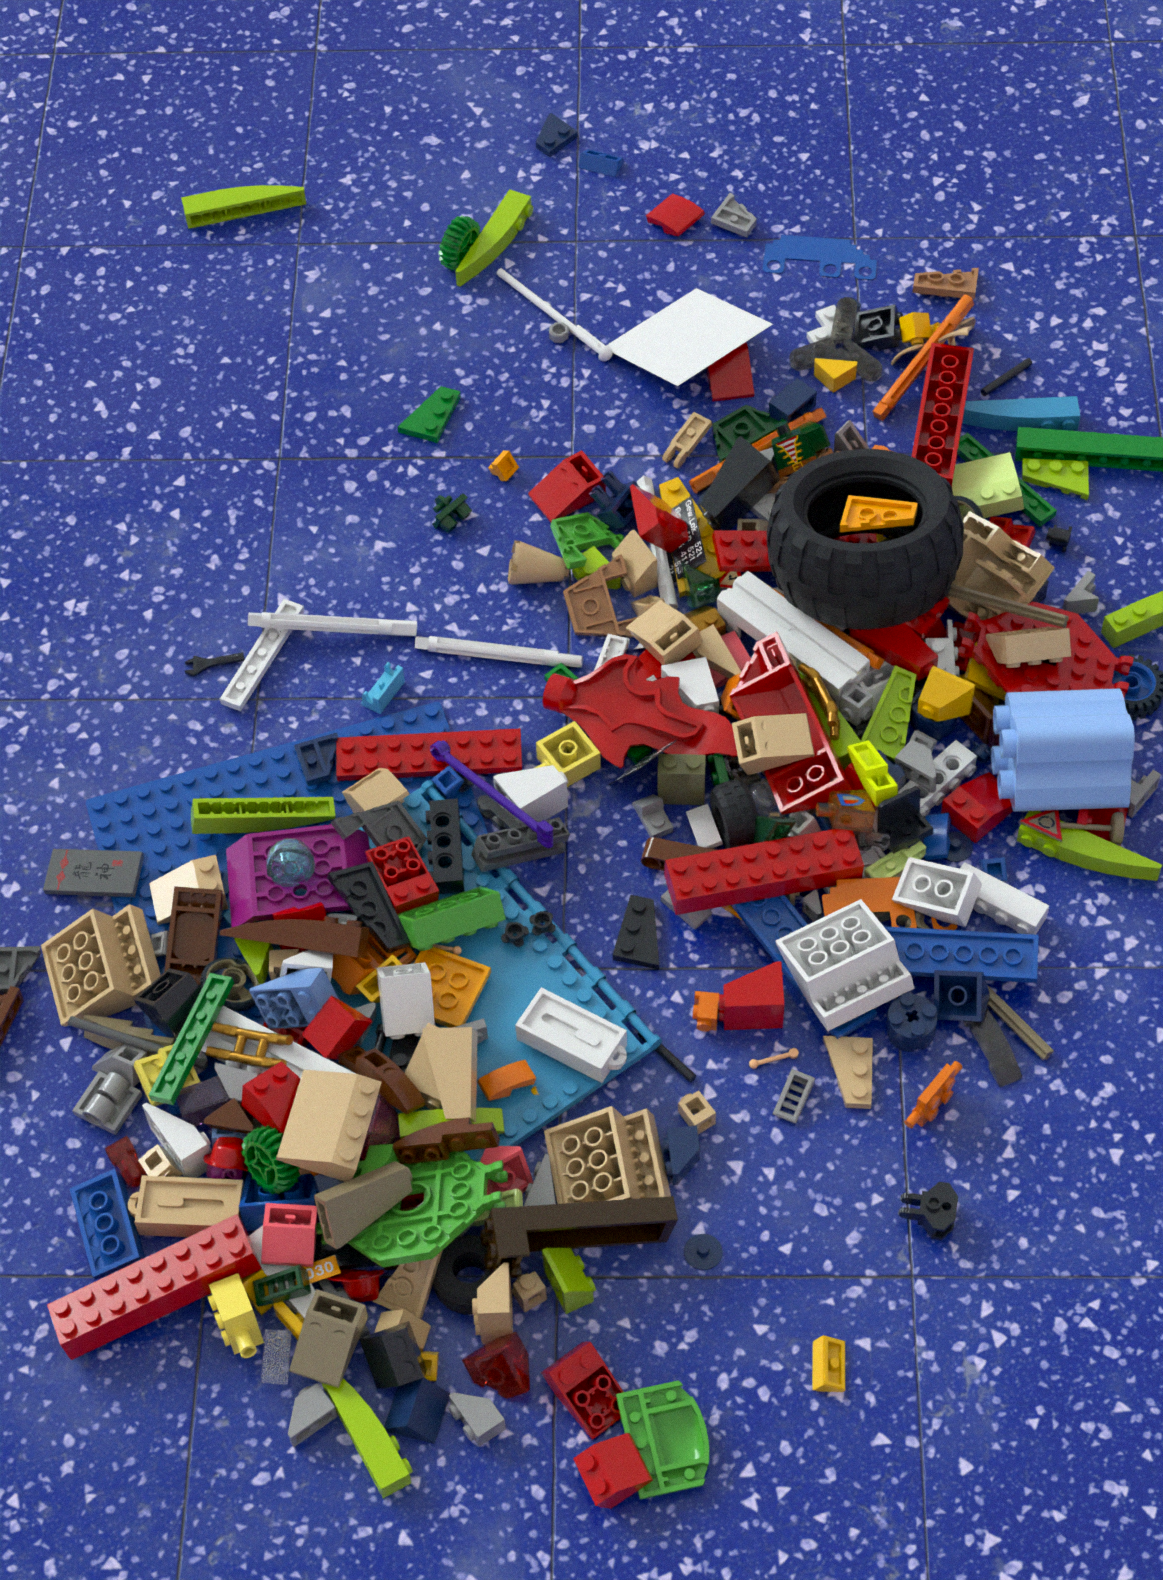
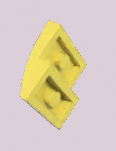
[134,1044,201,1106]

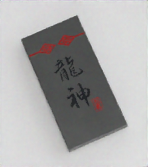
[43,849,144,897]

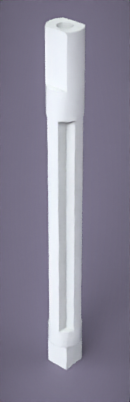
[637,475,678,609]
[248,612,417,637]
[415,636,583,668]

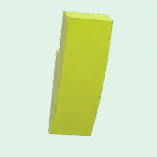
[847,740,898,806]

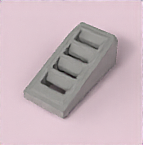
[773,1069,815,1124]

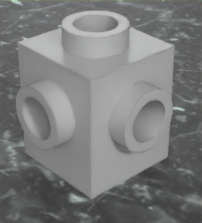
[839,684,874,726]

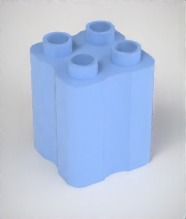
[991,688,1135,812]

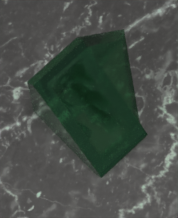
[681,562,721,608]
[754,816,796,844]

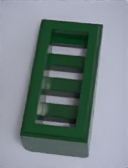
[253,1265,311,1307]

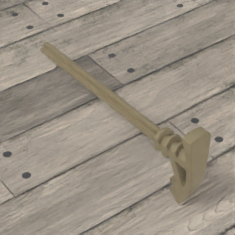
[881,536,1069,628]
[872,871,1054,1060]

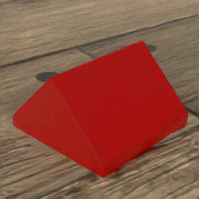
[302,995,372,1060]

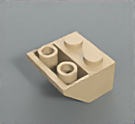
[342,768,410,813]

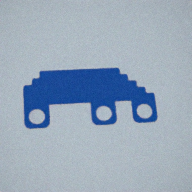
[763,235,877,280]

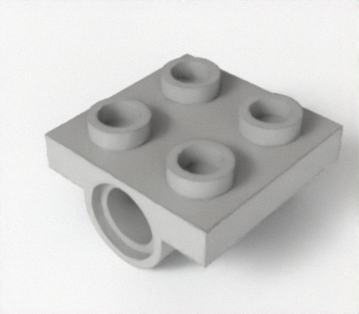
[72,1071,142,1135]

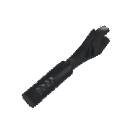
[185,652,245,676]

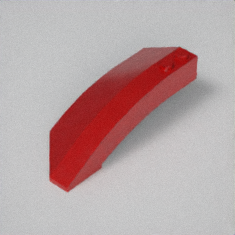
[729,631,854,815]

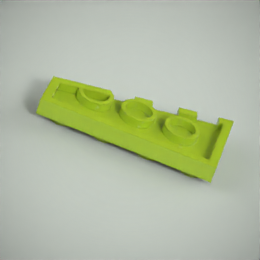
[861,666,917,762]

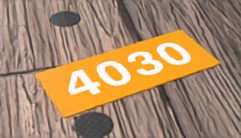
[296,1255,341,1285]

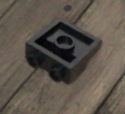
[854,304,903,351]

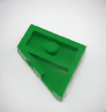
[705,754,729,786]

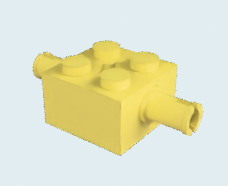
[535,721,601,787]
[208,1273,264,1358]

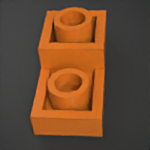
[477,1060,536,1101]

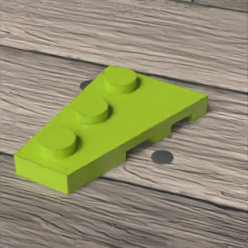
[1022,458,1089,500]

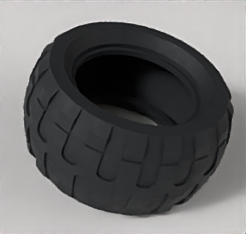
[767,449,964,629]

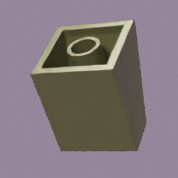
[658,754,705,805]

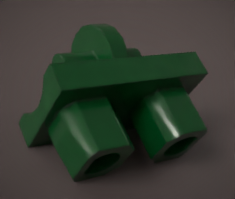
[432,493,472,533]

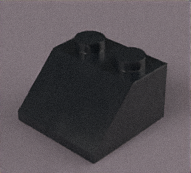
[359,1321,427,1389]

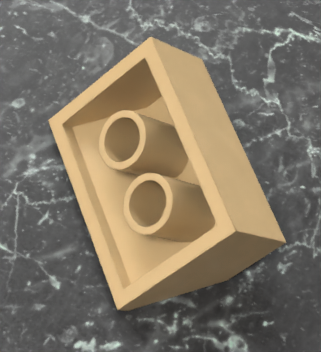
[986,627,1071,668]
[472,1263,513,1344]

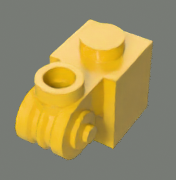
[899,312,941,346]

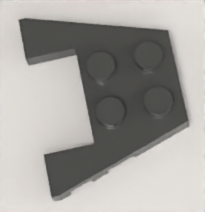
[331,801,427,852]

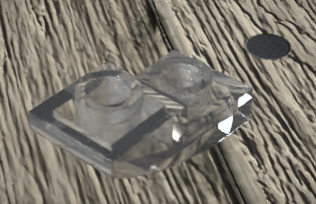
[261,1329,291,1384]

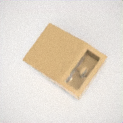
[626,600,703,665]
[732,713,815,775]

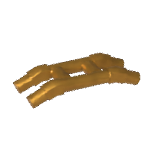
[798,663,840,741]
[205,1022,293,1069]

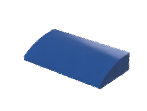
[70,1169,145,1279]

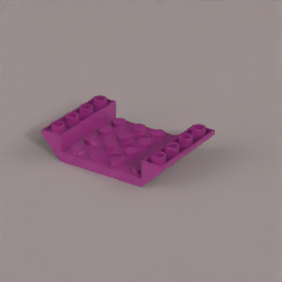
[226,824,370,927]

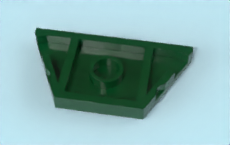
[712,405,788,463]

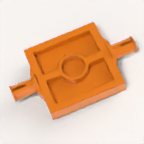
[904,1061,962,1129]

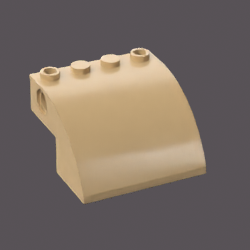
[946,511,1055,620]

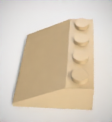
[276,1070,381,1182]

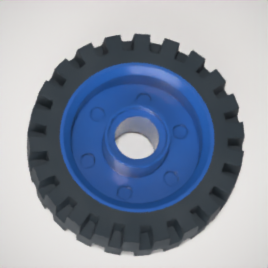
[1112,654,1163,720]

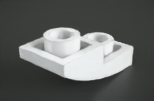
[686,804,723,849]

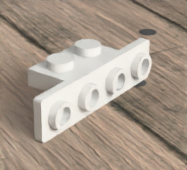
[925,620,959,678]

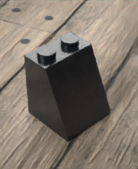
[133,968,202,1041]

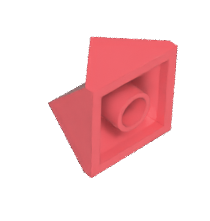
[480,1146,533,1195]

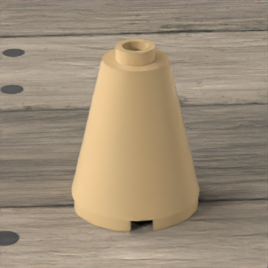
[508,540,569,585]

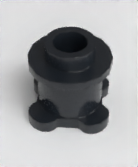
[1046,525,1073,552]

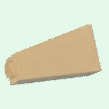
[422,1027,478,1122]

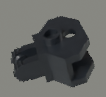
[898,1182,958,1240]

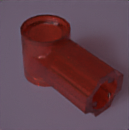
[104,1136,148,1187]

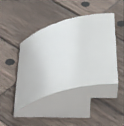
[776,899,914,1031]

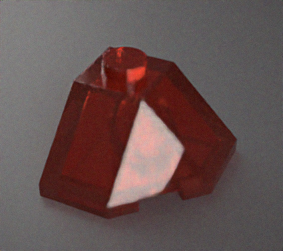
[462,1332,530,1399]

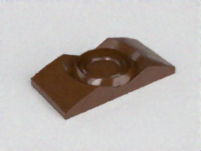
[164,886,223,985]

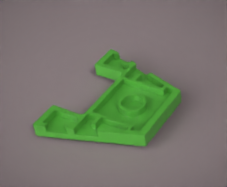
[550,512,624,569]

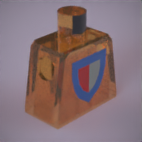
[816,790,875,833]

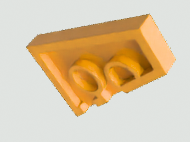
[840,495,918,532]

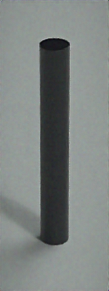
[981,358,1032,396]
[638,1032,696,1083]

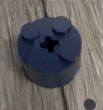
[911,688,958,741]
[886,992,937,1052]

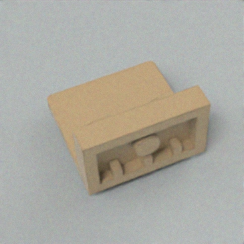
[975,558,1028,612]

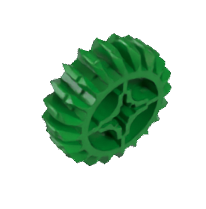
[438,215,481,271]
[242,1125,300,1195]

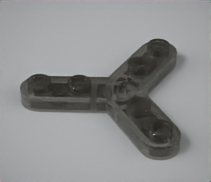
[789,297,883,382]

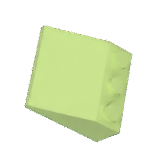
[952,452,1024,518]

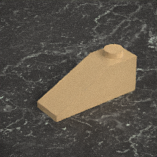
[692,624,741,678]

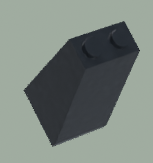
[700,436,780,530]

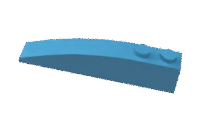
[963,396,1080,431]

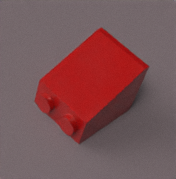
[718,961,784,1030]

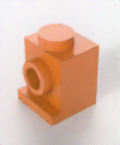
[692,991,719,1032]

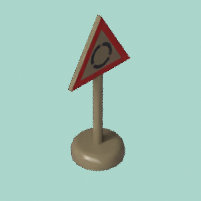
[1019,810,1125,845]

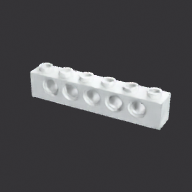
[864,740,977,851]

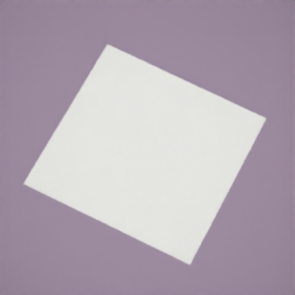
[606,288,773,386]

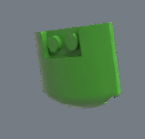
[616,1380,709,1500]

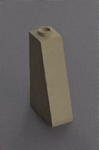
[314,1161,413,1249]

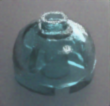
[266,838,315,887]

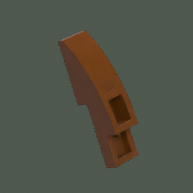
[339,1045,425,1115]
[392,1117,500,1164]

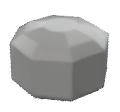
[549,322,569,343]

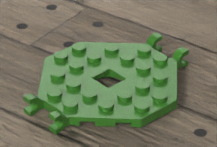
[316,1151,508,1267]

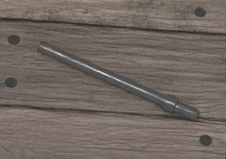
[68,1016,208,1070]

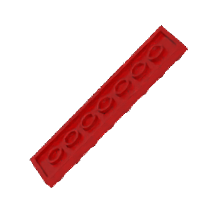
[712,530,884,572]
[336,728,522,781]

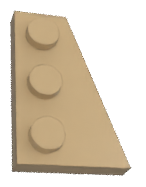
[823,1036,873,1109]
[372,1250,443,1319]

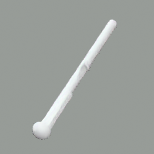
[497,268,612,361]

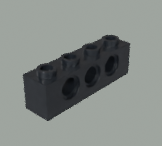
[425,798,465,894]

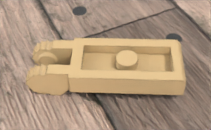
[662,412,712,468]

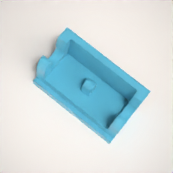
[361,662,405,714]

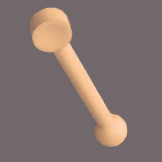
[433,944,462,955]
[749,1048,799,1069]

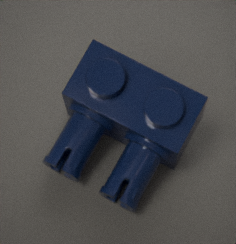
[589,470,640,531]

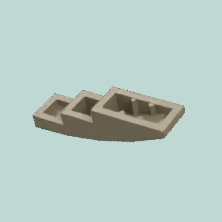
[84,1014,175,1057]

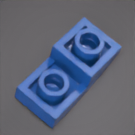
[924,813,951,860]

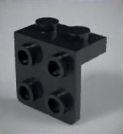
[877,786,933,854]

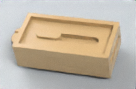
[128,1175,244,1237]

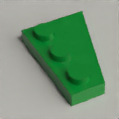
[397,386,461,443]

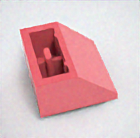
[261,1203,318,1267]

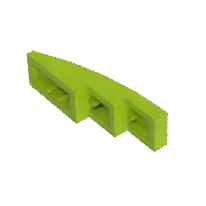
[398,1108,505,1139]

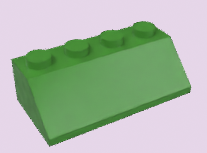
[397,886,506,951]

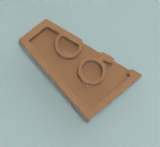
[912,268,979,299]

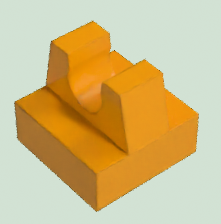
[488,450,519,481]

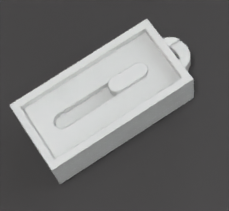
[515,987,627,1083]

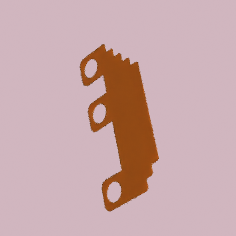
[822,877,957,930]

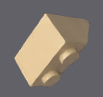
[612,530,657,598]

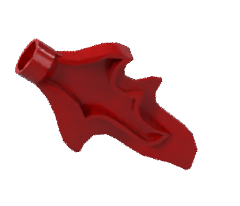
[543,654,738,768]

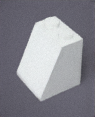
[661,657,719,714]
[493,765,569,825]
[376,962,435,1039]

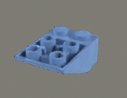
[249,968,338,1029]

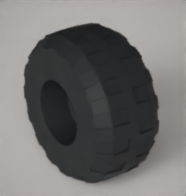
[710,780,761,849]
[433,1235,490,1315]

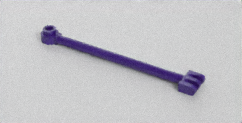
[430,740,553,848]

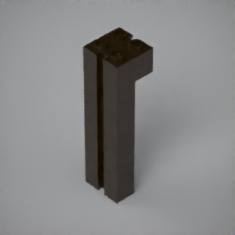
[480,1196,678,1277]

